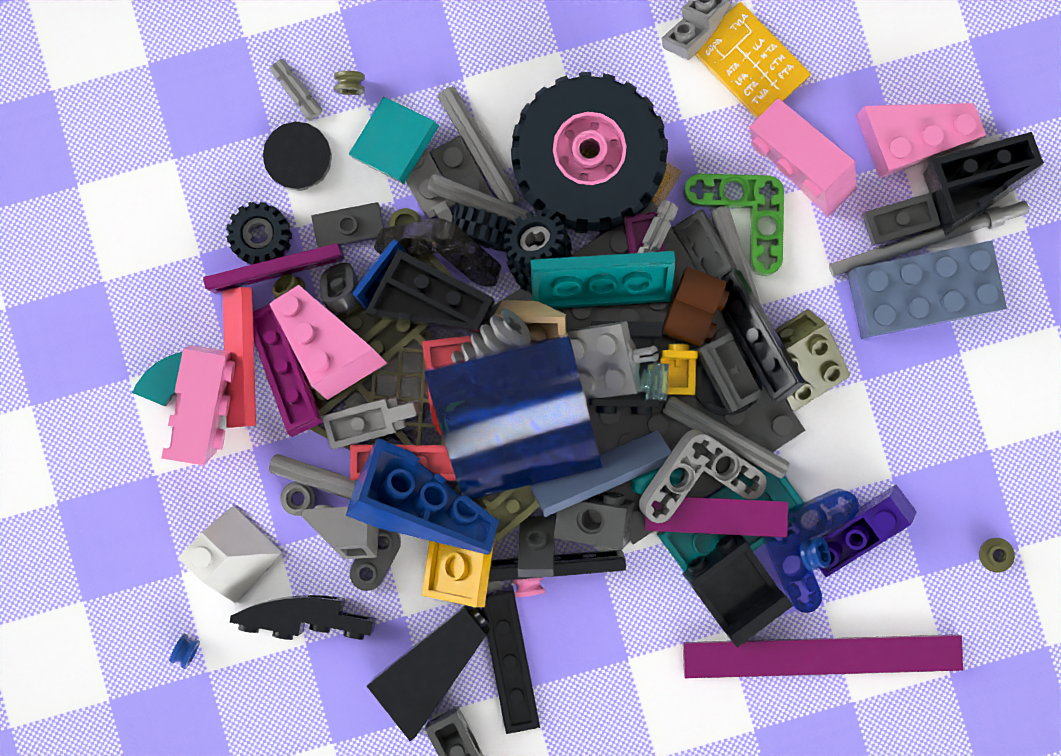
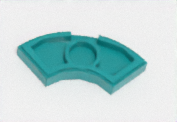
[132,352,182,406]

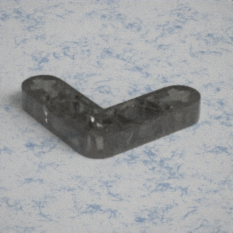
[374,218,502,287]

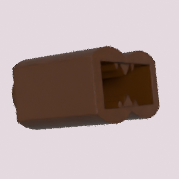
[662,266,729,348]

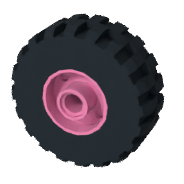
[511,72,668,234]

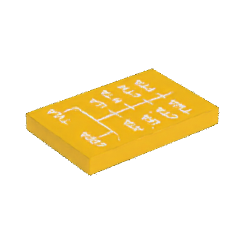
[695,1,811,119]

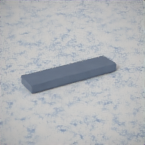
[530,430,671,517]

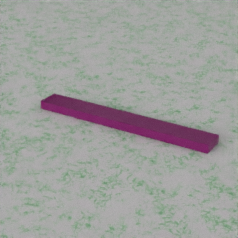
[683,634,963,679]

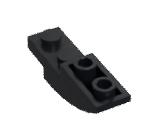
[229,595,376,640]

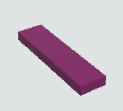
[203,243,345,293]
[253,304,323,437]
[645,497,788,537]

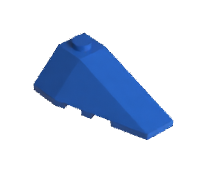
[346,438,499,555]

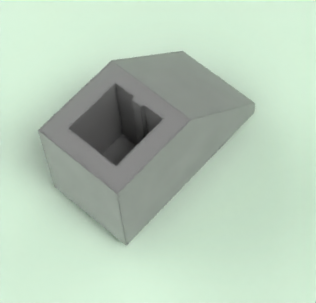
[301,504,379,559]

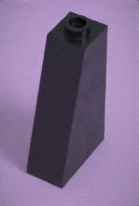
[366,605,490,741]

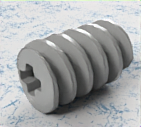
[451,308,531,384]

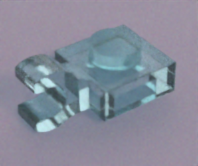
[639,363,669,401]

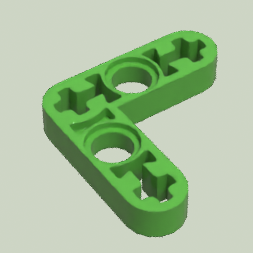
[683,174,784,276]

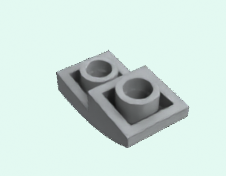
[661,0,730,60]

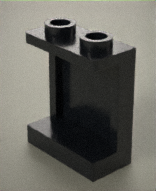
[589,321,662,415]
[682,535,793,648]

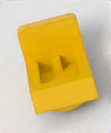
[659,344,698,396]

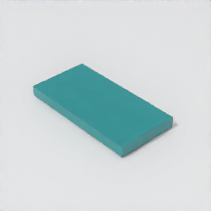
[530,251,675,309]
[657,465,810,572]

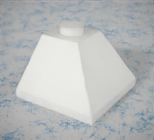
[177,505,284,603]

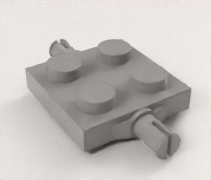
[566,321,659,401]

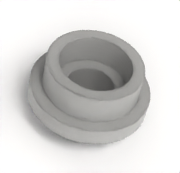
[280,481,316,516]

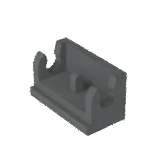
[696,333,763,413]

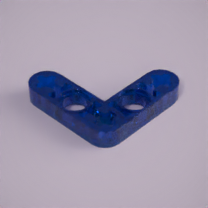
[762,488,859,613]

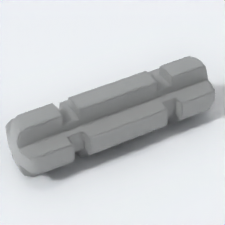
[270,59,322,121]
[637,200,678,253]

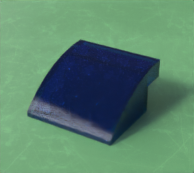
[424,333,602,499]

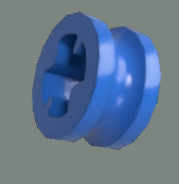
[800,537,831,571]
[169,633,200,669]

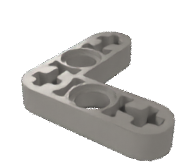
[639,429,767,523]

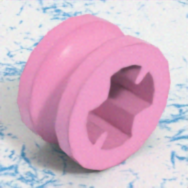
[513,577,545,597]

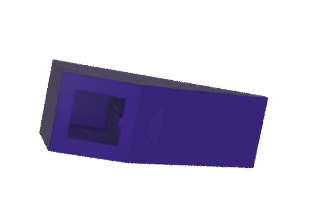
[818,484,917,577]

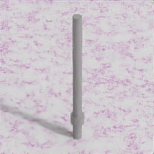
[829,200,1029,277]

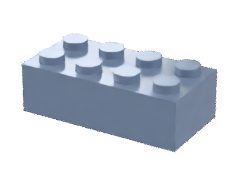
[847,241,1007,339]

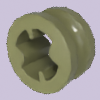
[334,71,365,95]

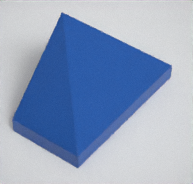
[352,239,409,310]

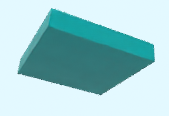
[349,96,439,184]

